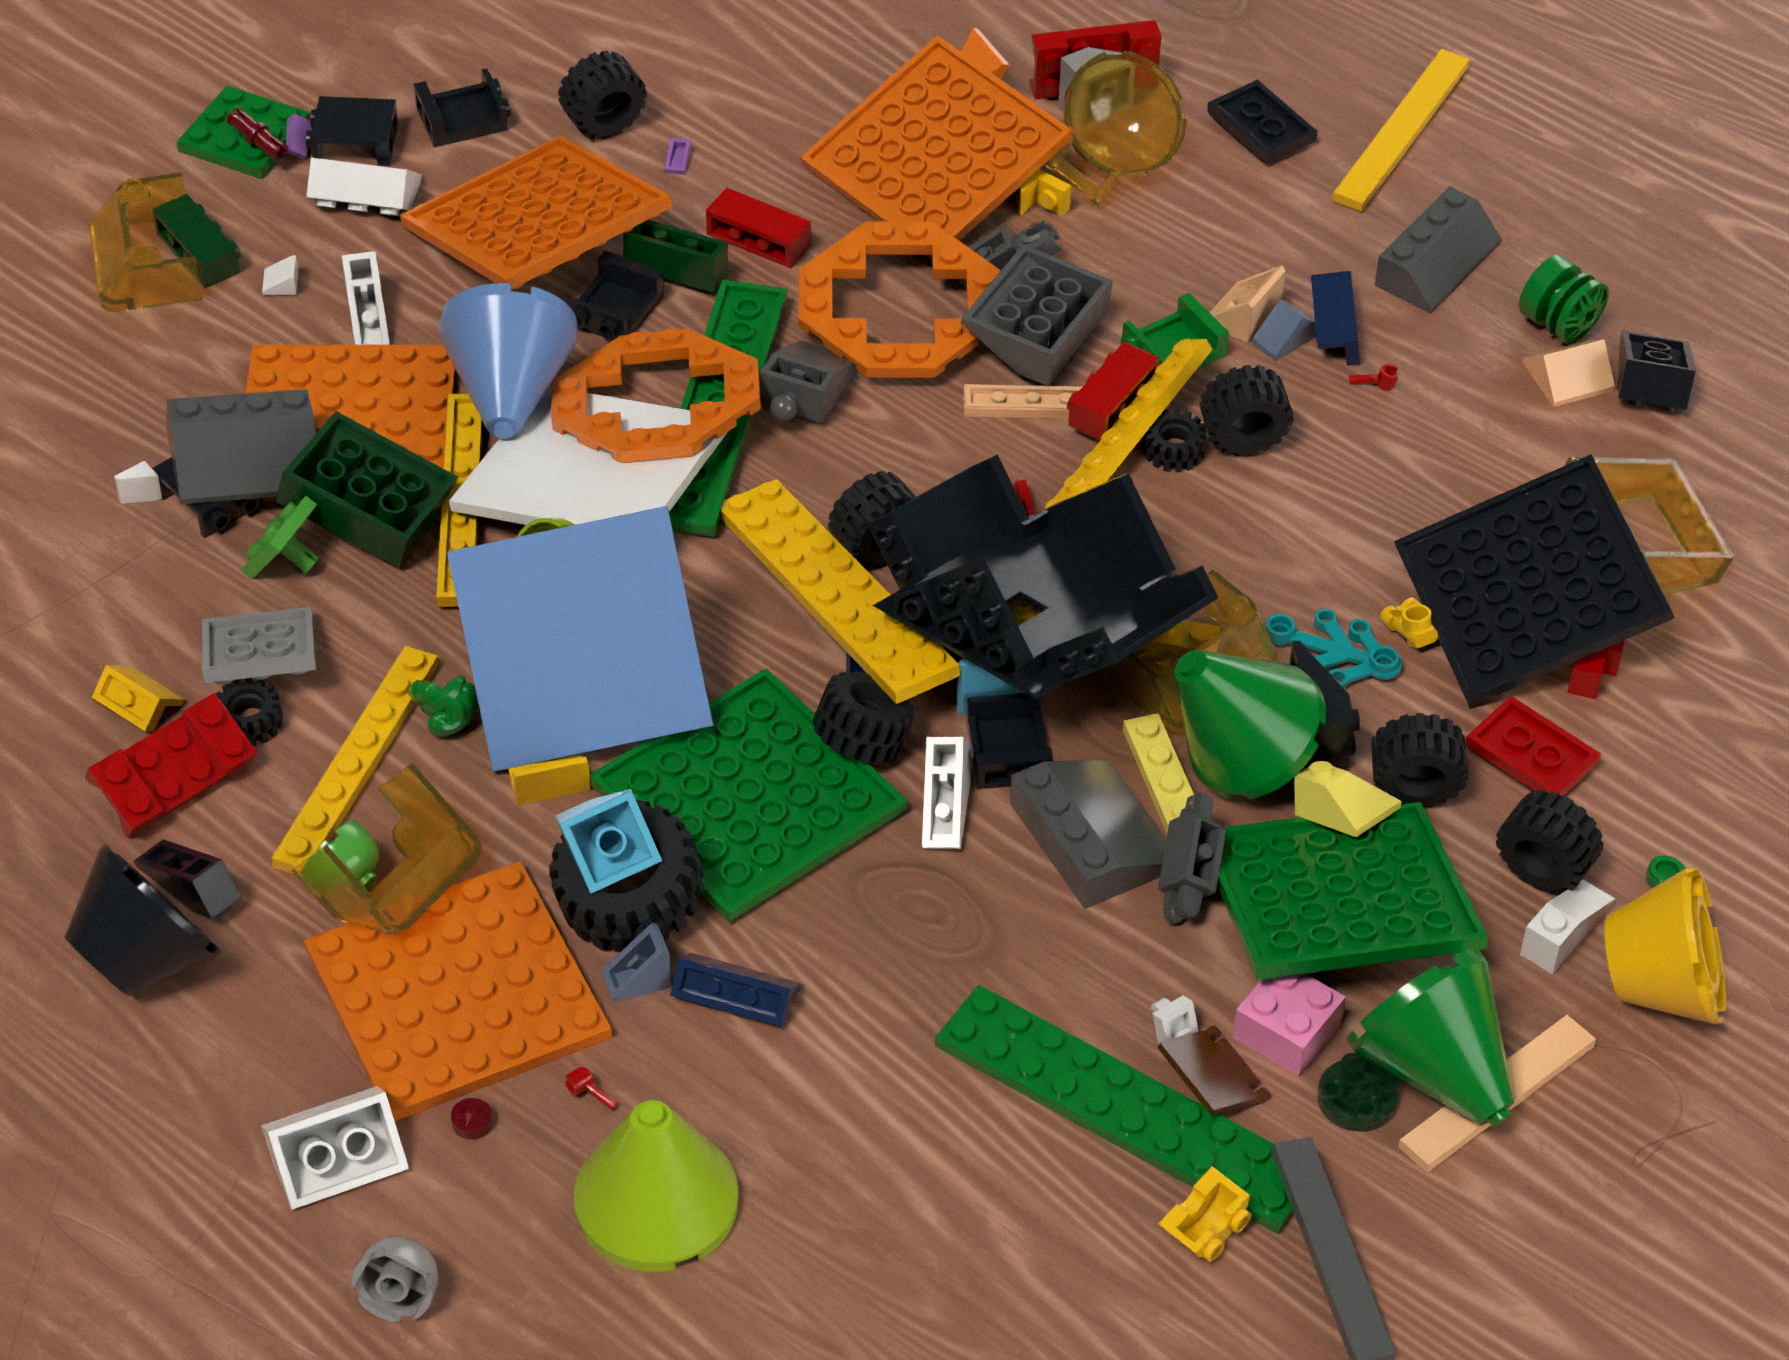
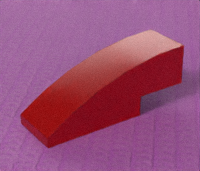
[1567,640,1625,699]

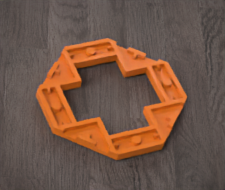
[798,221,1000,378]
[551,328,761,463]

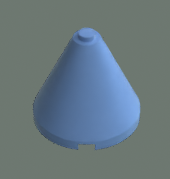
[439,283,577,439]

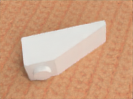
[342,251,390,345]
[922,737,972,849]
[1520,880,1615,974]

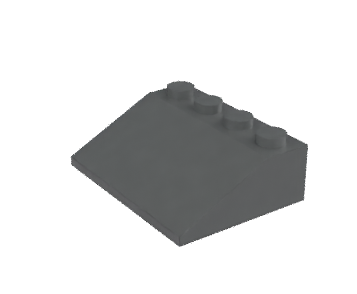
[961,245,1113,386]
[167,389,316,504]
[1010,759,1166,909]

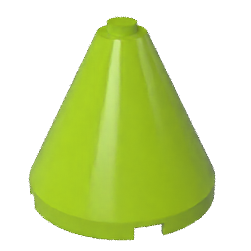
[574,1100,739,1272]

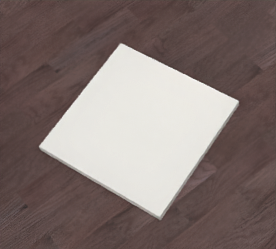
[449,386,727,525]

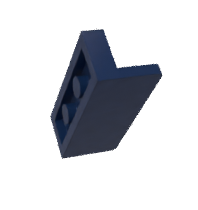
[1311,271,1360,366]
[670,953,801,1027]

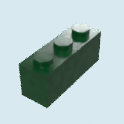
[152,194,241,289]
[623,220,728,293]

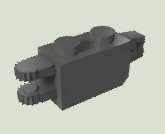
[1158,792,1226,925]

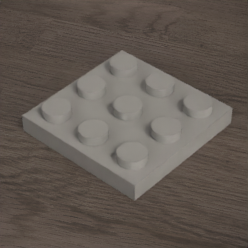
[202,607,316,684]

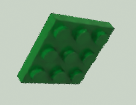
[176,85,310,179]

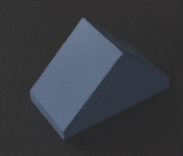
[1252,299,1316,361]
[601,922,671,1002]

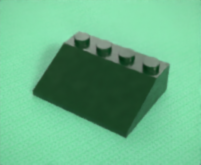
[276,411,458,568]

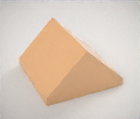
[1210,265,1286,343]
[1522,339,1615,407]

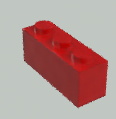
[706,187,811,269]
[1067,342,1159,440]

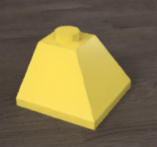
[1294,761,1401,837]

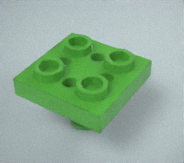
[241,496,319,579]

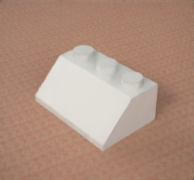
[306,158,422,216]
[261,1086,409,1210]

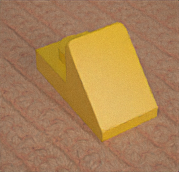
[1014,169,1071,216]

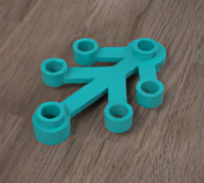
[1265,608,1402,690]

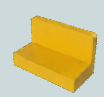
[91,665,185,732]
[508,753,591,806]

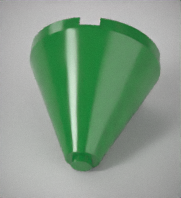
[1174,650,1326,799]
[1346,948,1514,1127]

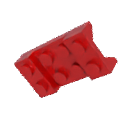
[1029,20,1162,100]
[85,692,258,838]

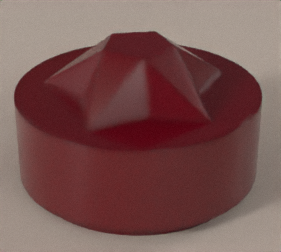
[451,1098,492,1139]

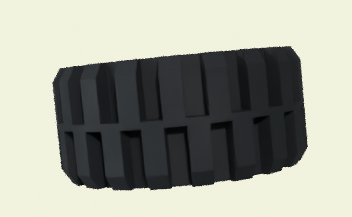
[549,800,704,952]

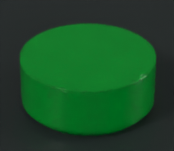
[1646,855,1685,888]

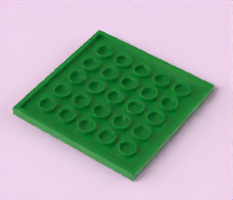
[590,668,907,923]
[1217,802,1488,980]

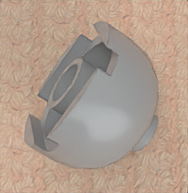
[351,1236,439,1322]

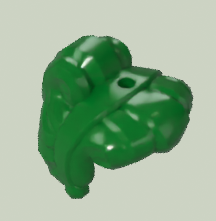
[409,675,480,737]

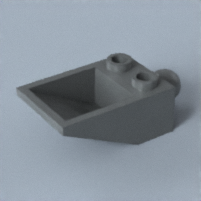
[760,340,858,423]

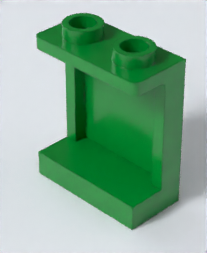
[1121,292,1229,370]

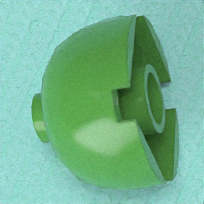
[304,819,380,896]

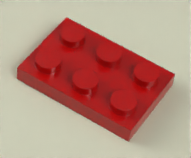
[1466,696,1601,797]

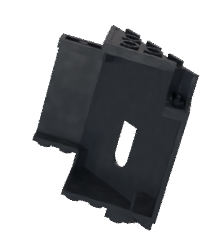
[867,454,1219,700]

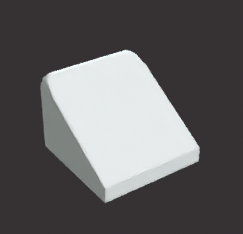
[262,255,298,295]
[114,461,162,504]

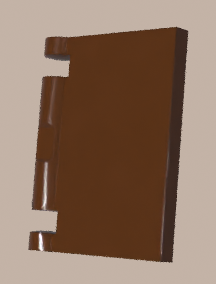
[1157,1026,1271,1116]

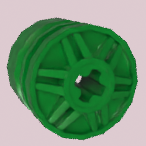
[1518,254,1609,344]

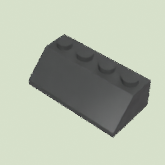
[1375,186,1501,314]

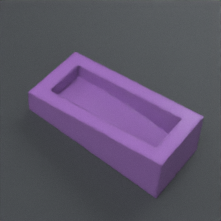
[286,114,310,160]
[664,138,691,175]

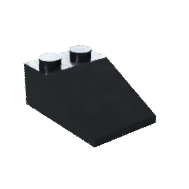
[1617,330,1696,412]
[1289,641,1360,771]

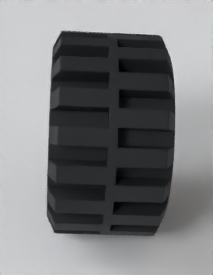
[558,51,647,139]
[1199,365,1294,456]
[828,471,916,568]
[813,671,915,764]
[1371,713,1469,808]
[1496,790,1604,894]

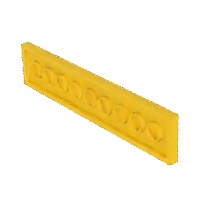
[720,479,960,704]

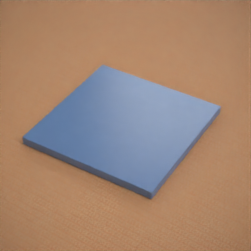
[447,506,713,772]

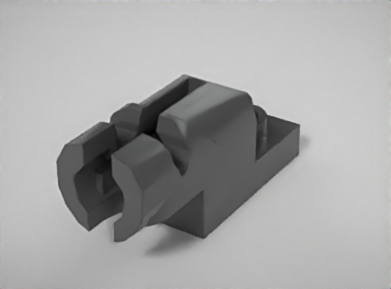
[958,219,1063,288]

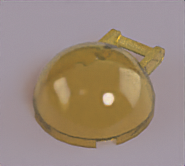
[1045,51,1186,206]

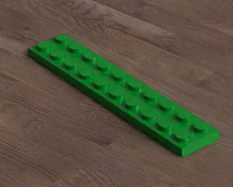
[669,279,788,536]
[935,984,1294,1235]

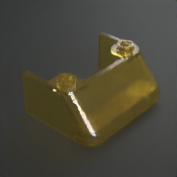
[89,172,202,312]
[1104,569,1278,736]
[291,763,481,935]

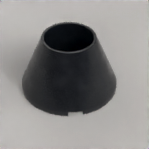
[64,844,221,996]

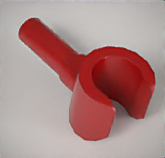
[1349,364,1398,391]
[565,1067,618,1111]

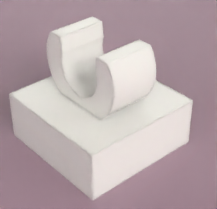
[1151,995,1199,1045]

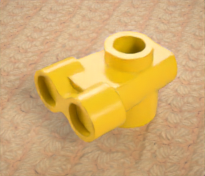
[1380,598,1438,648]

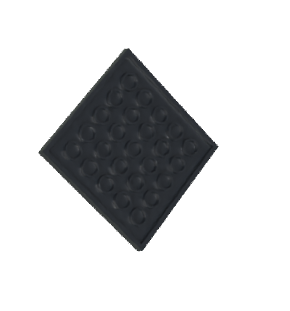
[1394,454,1674,708]

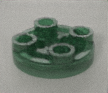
[1317,1053,1399,1132]

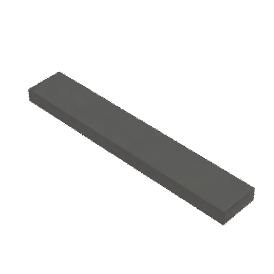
[1271,1137,1396,1360]

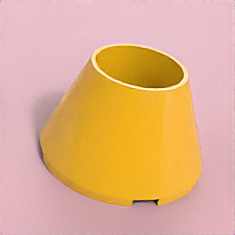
[1604,866,1726,1024]

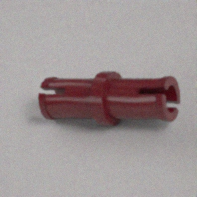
[226,107,288,162]

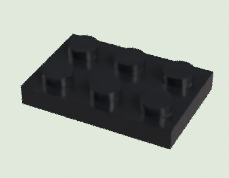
[1207,79,1318,164]

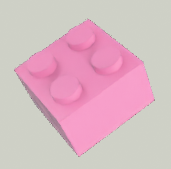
[1232,973,1346,1076]

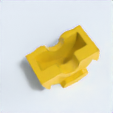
[1158,1166,1252,1262]

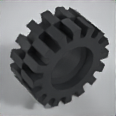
[1143,409,1207,473]
[216,678,283,747]

